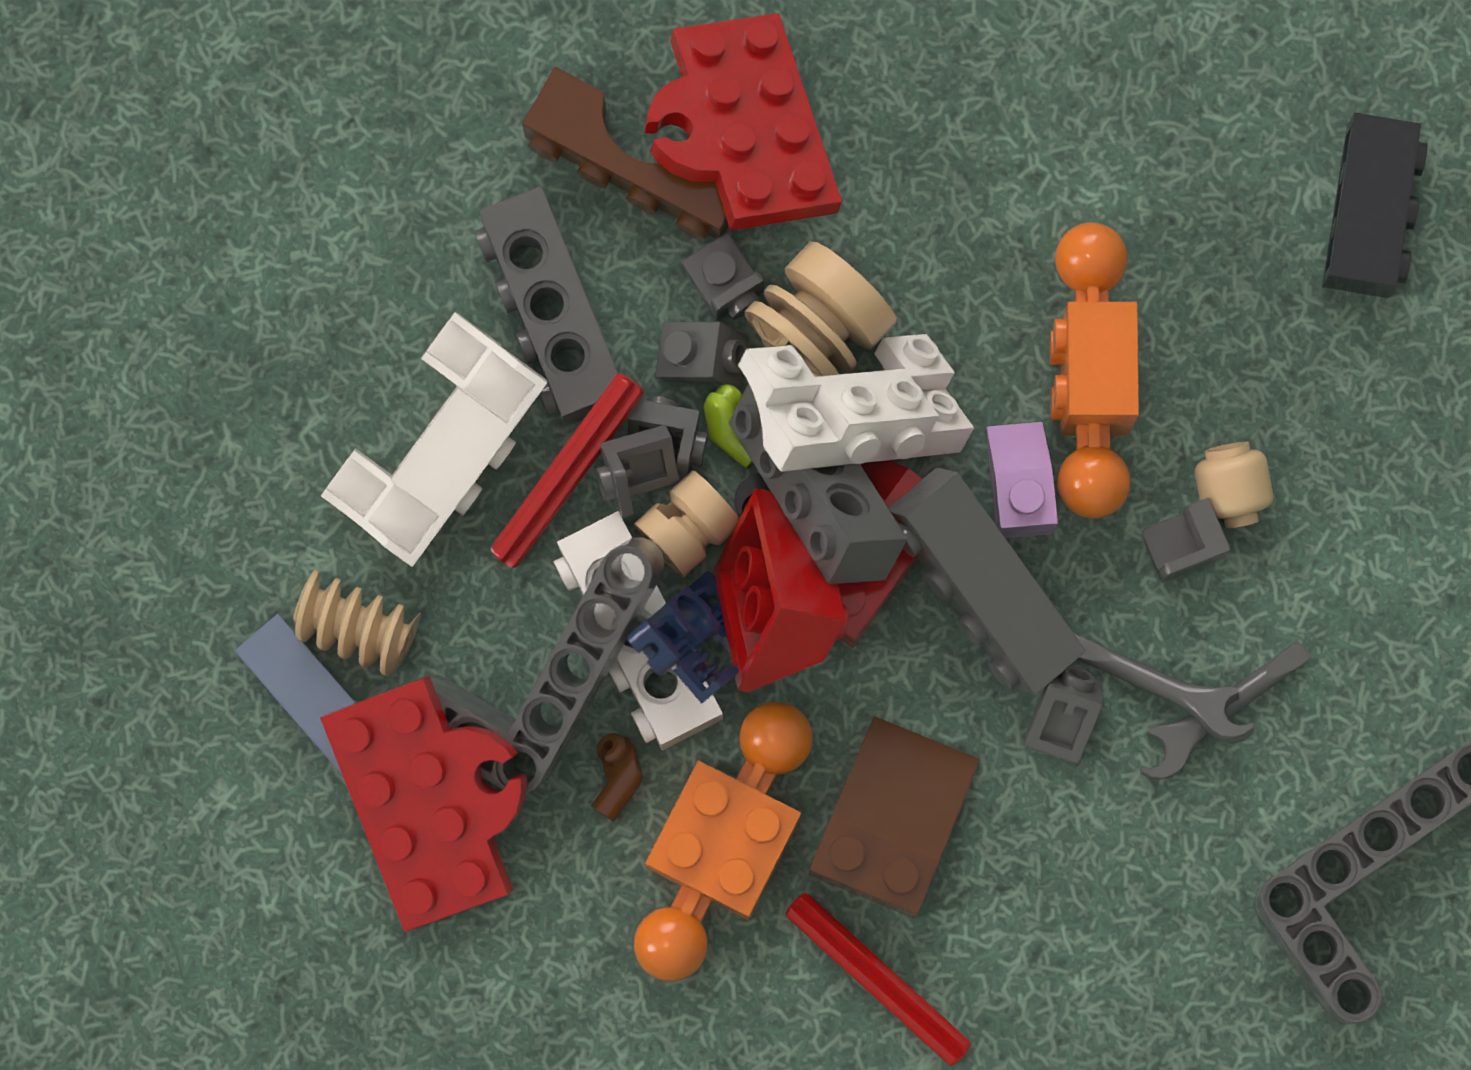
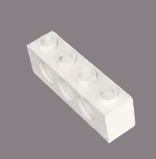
[553,511,723,751]

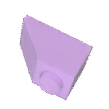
[986,422,1058,538]

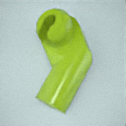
[704,384,753,469]

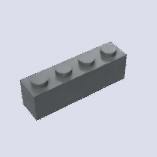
[888,468,1086,695]

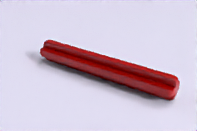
[491,373,644,568]
[786,893,971,1066]

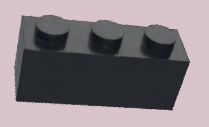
[1322,112,1428,298]

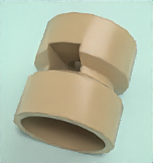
[634,470,739,578]

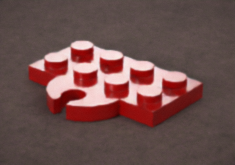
[644,13,842,231]
[320,675,528,932]

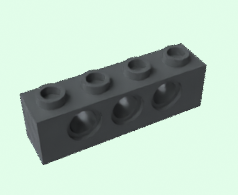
[474,186,618,426]
[729,383,908,584]

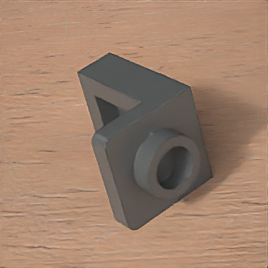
[655,322,749,390]
[628,396,708,480]
[596,425,680,518]

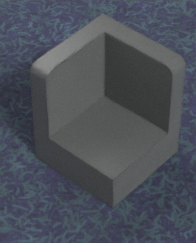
[1142,498,1231,583]

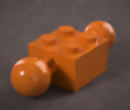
[1049,222,1139,519]
[634,701,813,981]

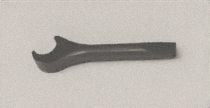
[1075,634,1253,744]
[1140,641,1311,780]

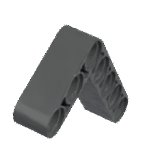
[430,538,664,794]
[1254,743,1471,1024]

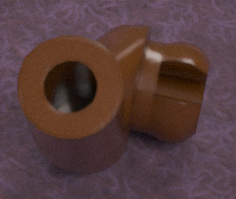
[591,733,643,822]

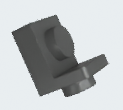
[681,232,764,321]
[1024,666,1103,764]

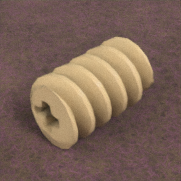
[293,569,421,677]

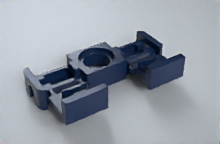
[628,571,739,704]

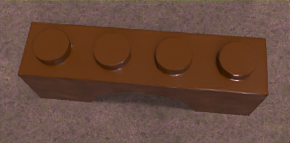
[522,67,729,241]

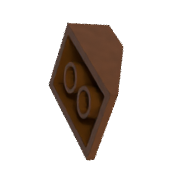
[808,716,980,919]

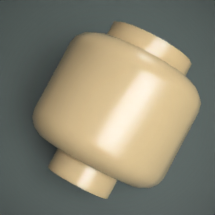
[1195,442,1274,528]

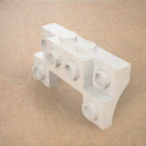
[321,311,547,567]
[738,334,974,472]

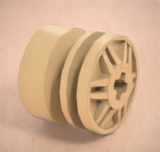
[745,241,897,377]

